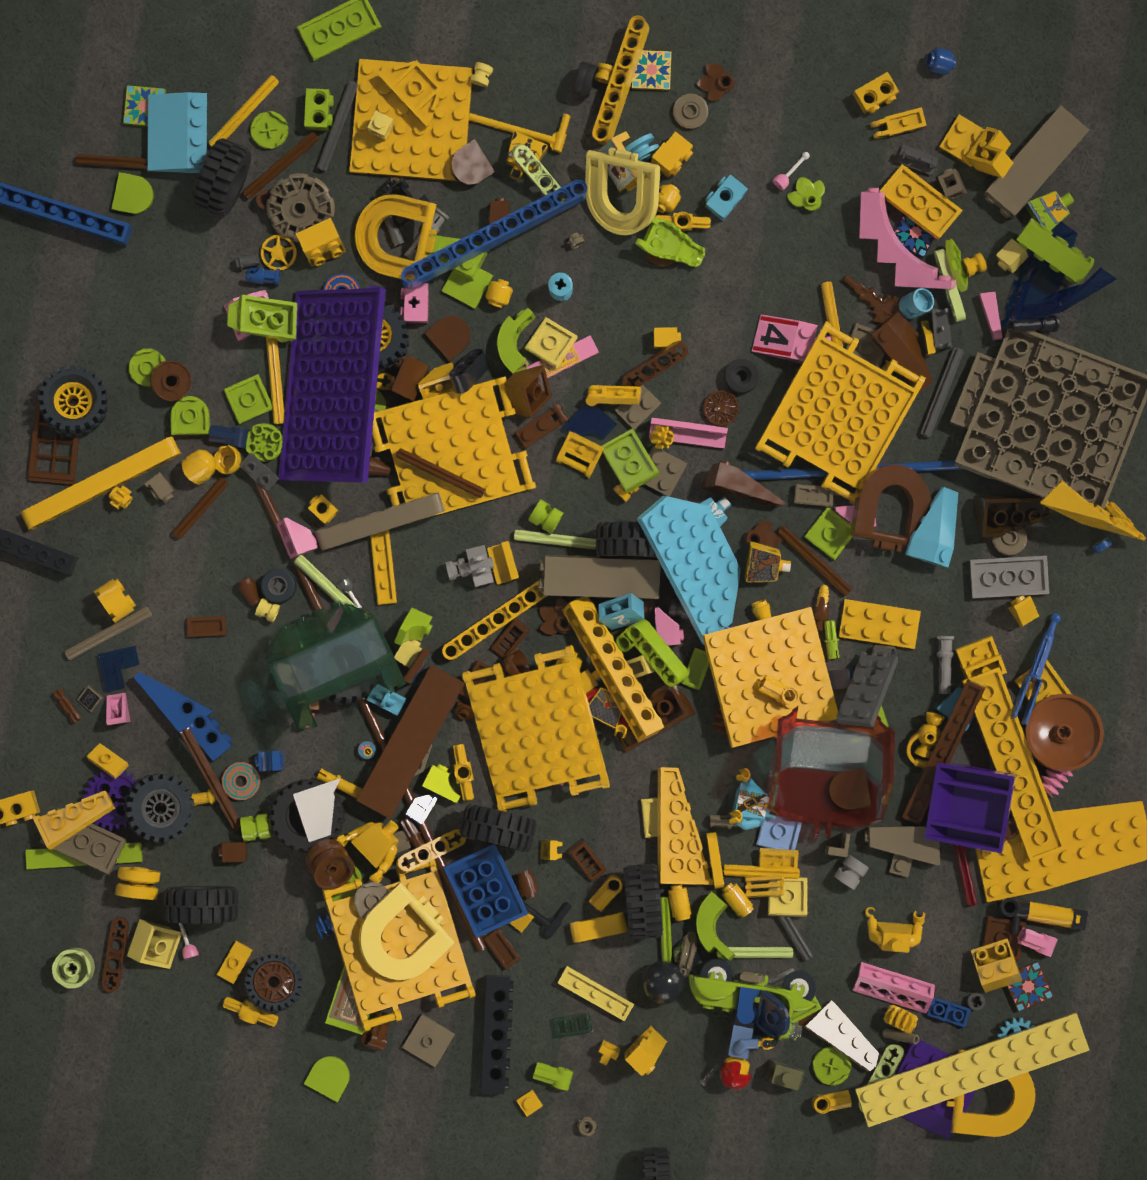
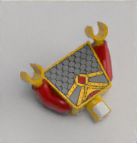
[586,687,628,738]

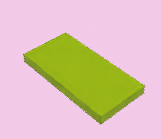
[297,0,382,62]

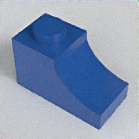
[255,750,284,771]

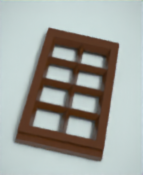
[28,397,82,485]

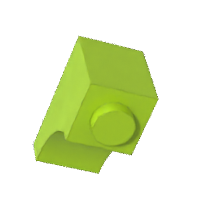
[394,608,433,645]

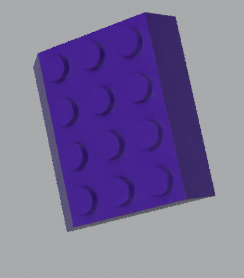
[924,762,1016,853]
[895,1039,976,1140]

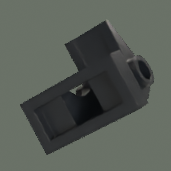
[381,177,430,227]

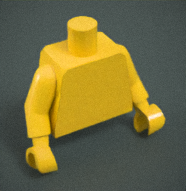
[337,820,399,883]

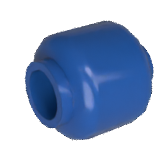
[926,48,956,75]

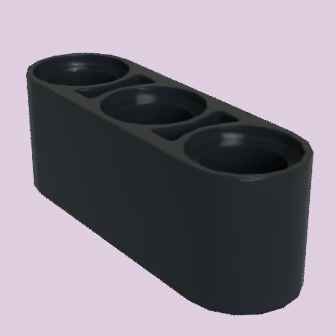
[449,349,488,394]

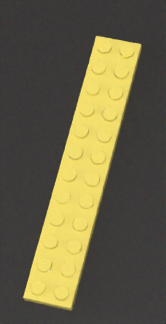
[855,1013,1089,1127]

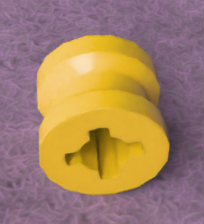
[594,63,614,84]

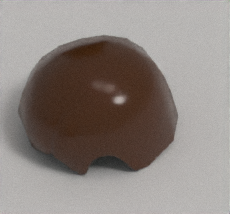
[503,649,530,676]

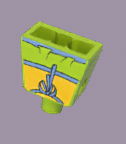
[1025,191,1074,231]

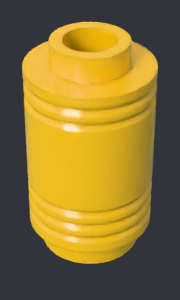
[721,883,754,918]
[668,884,692,921]

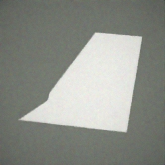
[293,778,341,842]

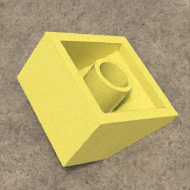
[127,919,182,969]

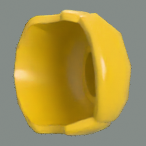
[214,445,242,475]

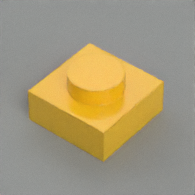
[516,1089,543,1117]

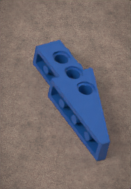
[134,672,233,761]

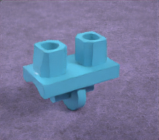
[367,684,406,716]

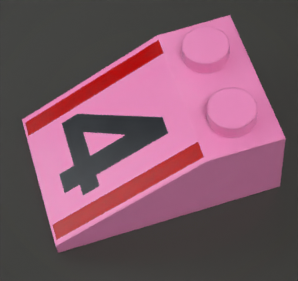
[752,315,818,364]

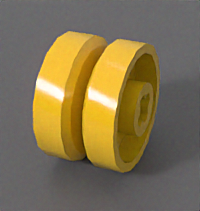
[115,867,161,900]

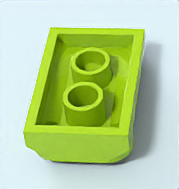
[227,295,297,342]

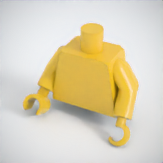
[865,907,925,953]

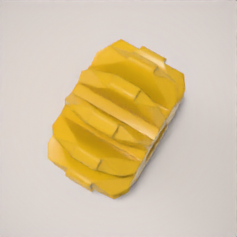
[884,1005,918,1033]

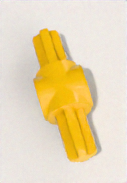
[655,212,711,232]
[453,744,474,801]
[223,997,278,1027]

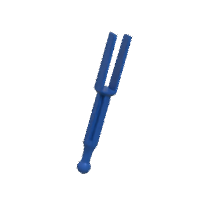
[1010,613,1061,725]

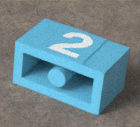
[599,593,644,630]

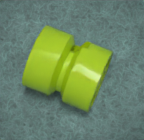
[528,499,564,534]
[240,813,272,842]

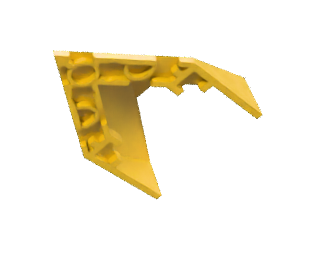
[1040,480,1146,541]

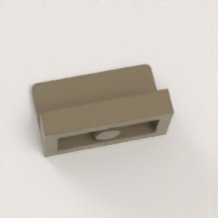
[825,832,850,857]

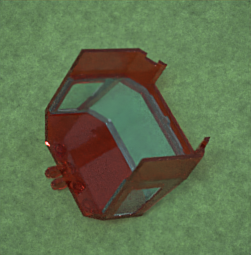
[767,706,895,838]

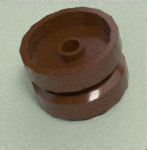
[305,839,354,890]

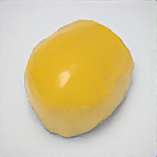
[181,449,216,485]

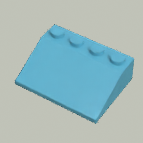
[147,92,207,173]

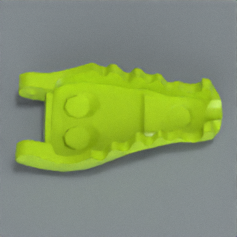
[635,217,705,267]

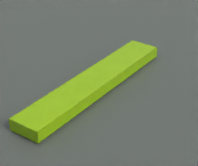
[25,842,143,869]

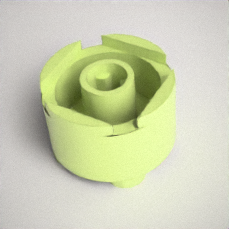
[52,948,95,989]

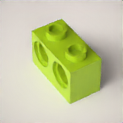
[304,88,334,131]

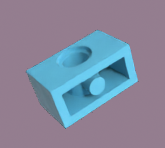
[705,175,748,221]

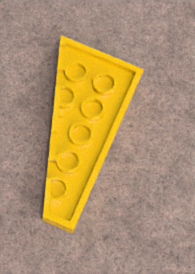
[658,767,714,885]

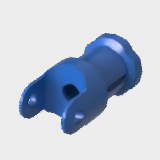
[245,267,280,286]

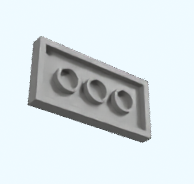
[969,556,1049,599]

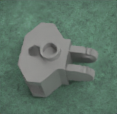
[465,545,494,587]

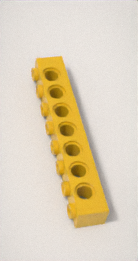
[562,596,664,742]

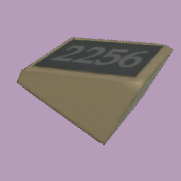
[77,685,104,712]

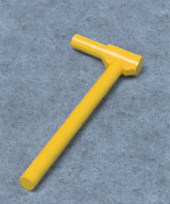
[469,113,571,153]

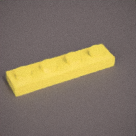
[557,966,634,1021]

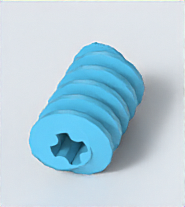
[548,273,573,301]

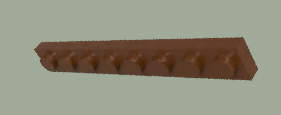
[902,679,985,825]

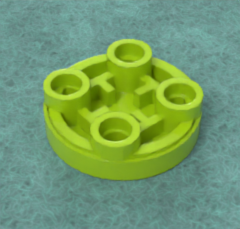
[246,424,282,462]

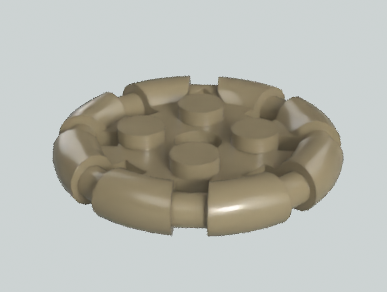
[266,173,335,242]

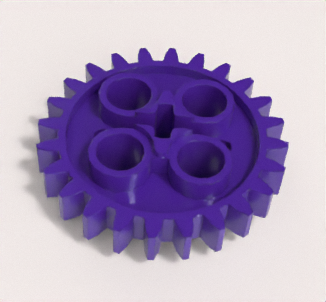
[83,770,138,831]

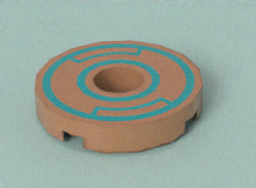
[222,762,261,800]

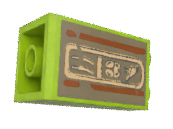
[325,966,371,1035]

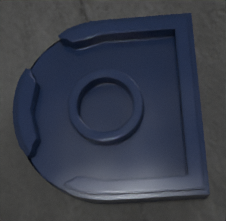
[755,990,790,1037]

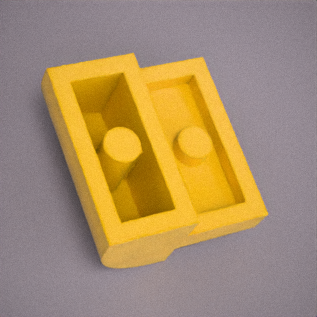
[955,635,1007,679]

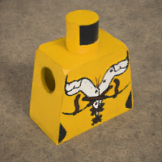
[507,131,548,180]

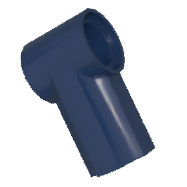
[209,425,249,449]

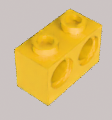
[853,72,899,114]

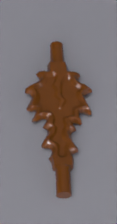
[842,275,921,339]

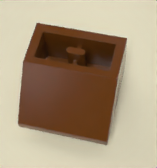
[390,355,429,402]

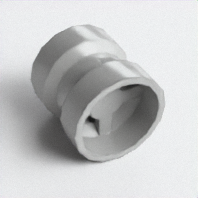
[445,558,468,580]

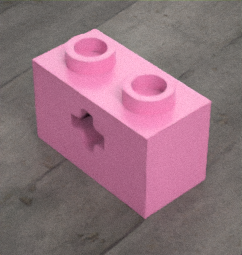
[401,283,429,324]

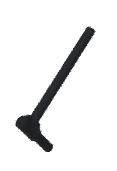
[523,901,572,938]

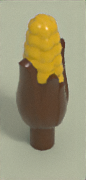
[813,585,830,631]

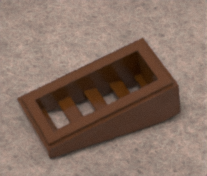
[491,617,531,659]
[567,838,607,882]

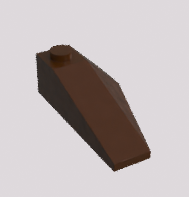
[870,311,933,394]
[700,461,785,508]
[617,684,696,752]

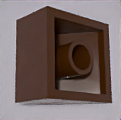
[504,365,552,419]

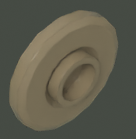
[673,94,708,129]
[992,527,1027,556]

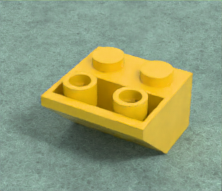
[296,218,346,267]
[971,938,1022,993]

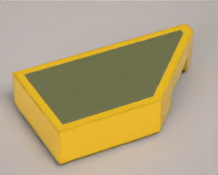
[921,321,936,356]

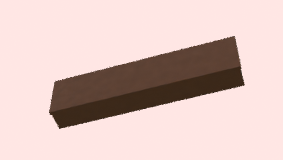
[356,665,465,819]

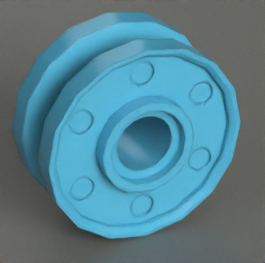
[625,134,660,162]

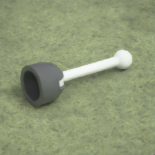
[336,577,369,620]

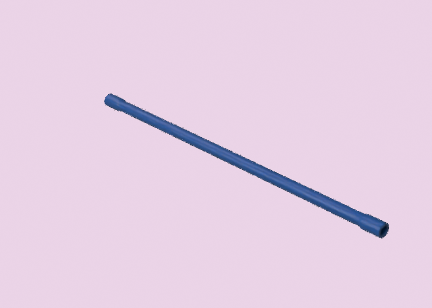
[743,460,962,480]

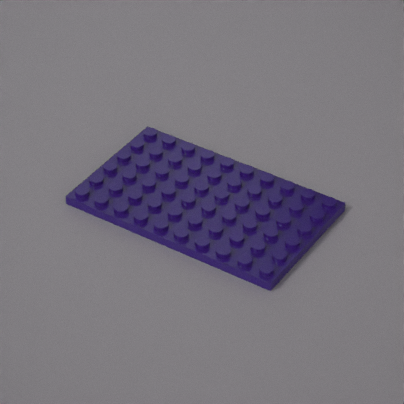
[278,288,386,483]

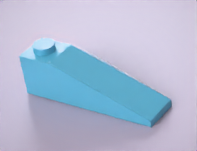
[905,487,958,567]

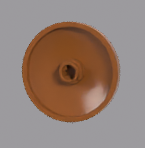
[1025,694,1104,772]

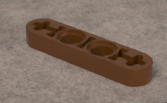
[623,341,688,387]
[102,917,129,992]

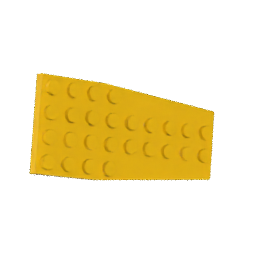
[975,801,1147,902]

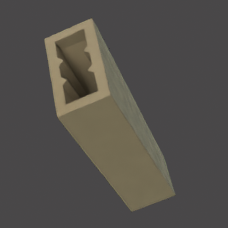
[864,826,940,865]

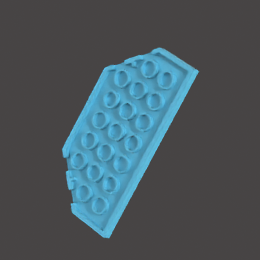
[637,496,741,645]

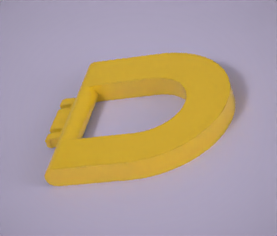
[355,194,438,281]
[946,1050,1035,1137]

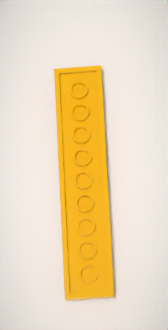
[962,667,1067,862]

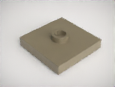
[402,1014,455,1067]

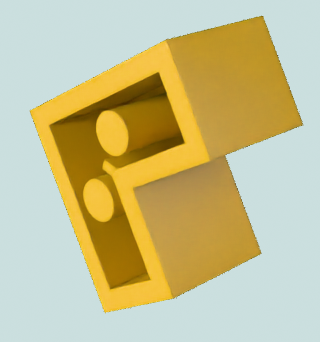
[966,127,1014,178]
[651,131,693,178]

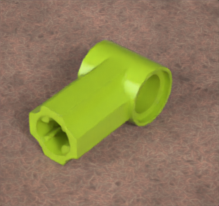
[533,1062,574,1091]

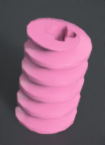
[1041,769,1078,799]

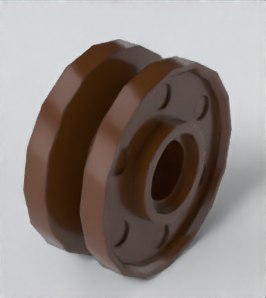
[149,360,192,401]

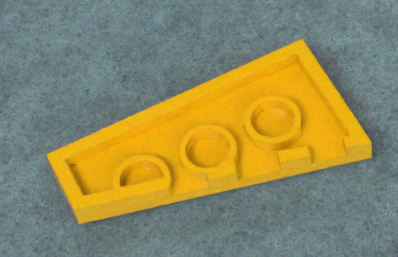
[33,791,115,850]

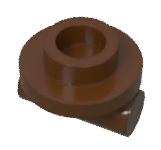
[455,701,474,720]

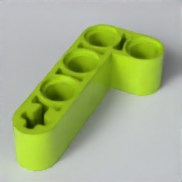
[616,619,688,687]

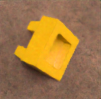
[540,840,562,860]
[598,1040,620,1065]

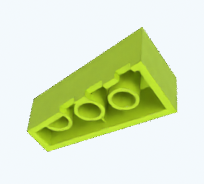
[1016,218,1094,284]

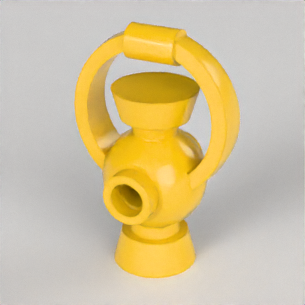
[906,712,945,768]

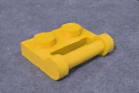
[556,431,604,478]

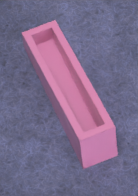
[978,292,1003,341]

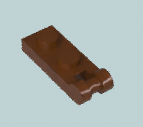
[515,403,570,449]

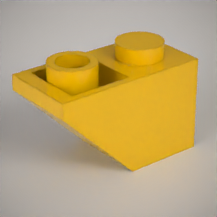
[1008,595,1039,627]

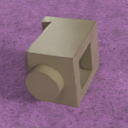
[938,169,967,201]
[144,472,176,503]

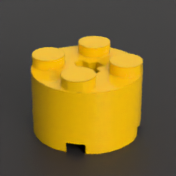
[93,578,136,623]

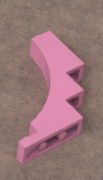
[860,188,956,289]

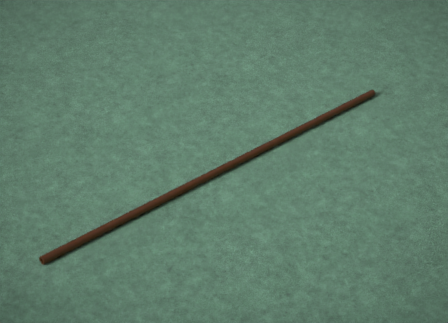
[251,477,487,952]

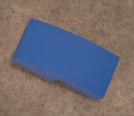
[927,997,971,1028]

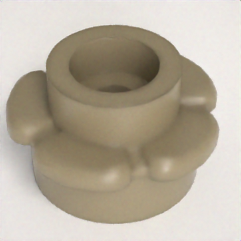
[567,232,585,249]
[577,1117,596,1136]

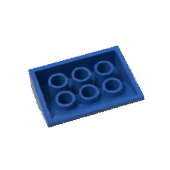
[443,844,529,938]

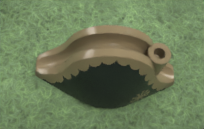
[672,931,700,978]

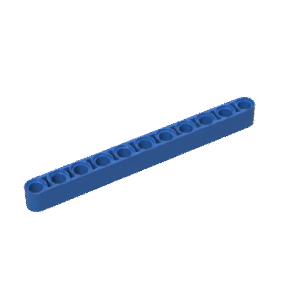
[401,180,587,289]

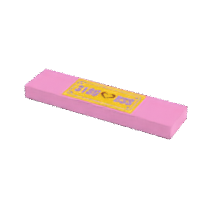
[526,335,599,378]

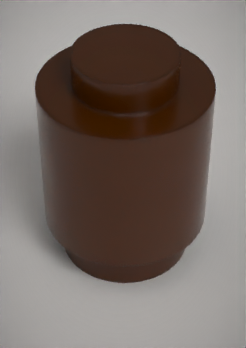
[515,869,539,899]

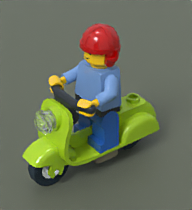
[688,959,817,1089]

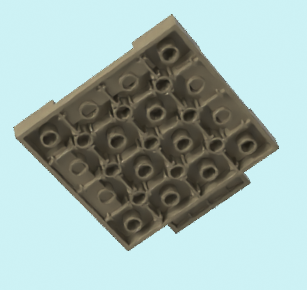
[950,329,1147,509]

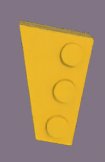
[624,1026,667,1076]

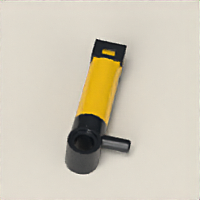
[998,898,1088,934]

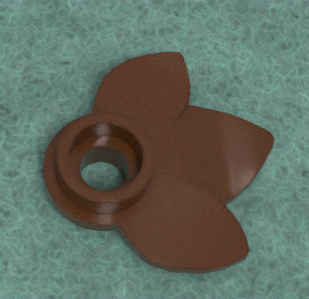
[696,63,735,101]
[744,521,783,548]
[540,598,572,635]

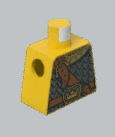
[745,542,791,582]

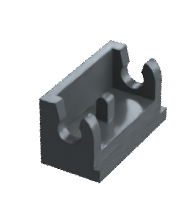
[929,308,952,350]

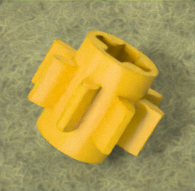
[650,426,674,449]
[109,485,133,510]

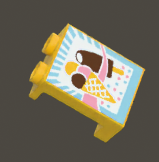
[598,132,637,192]

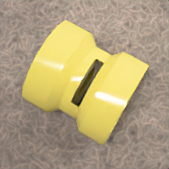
[470,62,493,87]
[255,598,280,623]

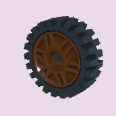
[244,954,303,1013]

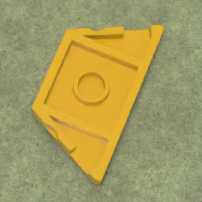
[377,60,443,128]

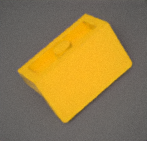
[487,541,519,584]

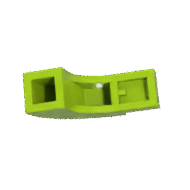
[497,308,536,374]
[696,891,736,961]

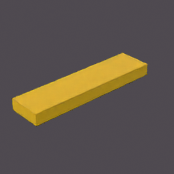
[370,529,397,605]

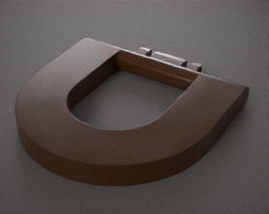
[850,464,931,552]

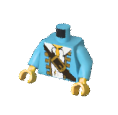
[729,768,778,830]

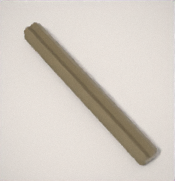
[65,607,152,660]

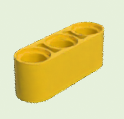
[569,912,628,943]

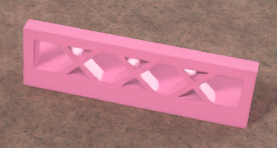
[649,418,728,449]
[853,962,935,1014]

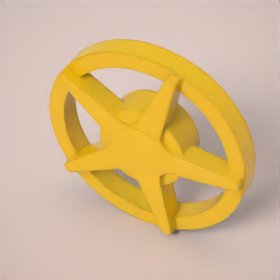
[261,235,297,271]

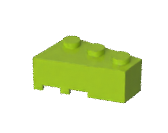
[427,235,489,280]

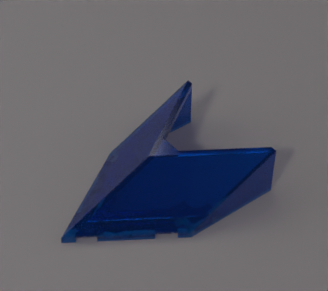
[1000,221,1117,328]

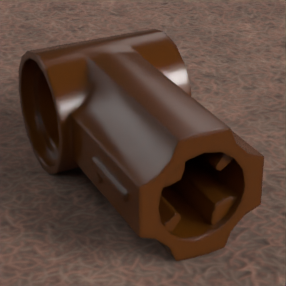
[361,1011,391,1051]

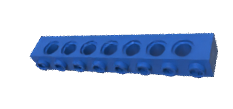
[0,182,133,246]

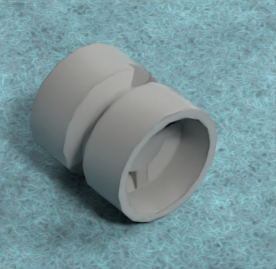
[834,854,869,890]

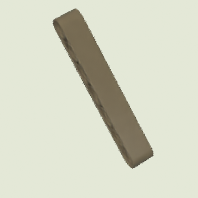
[315,492,445,550]

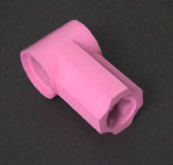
[1017,927,1058,957]

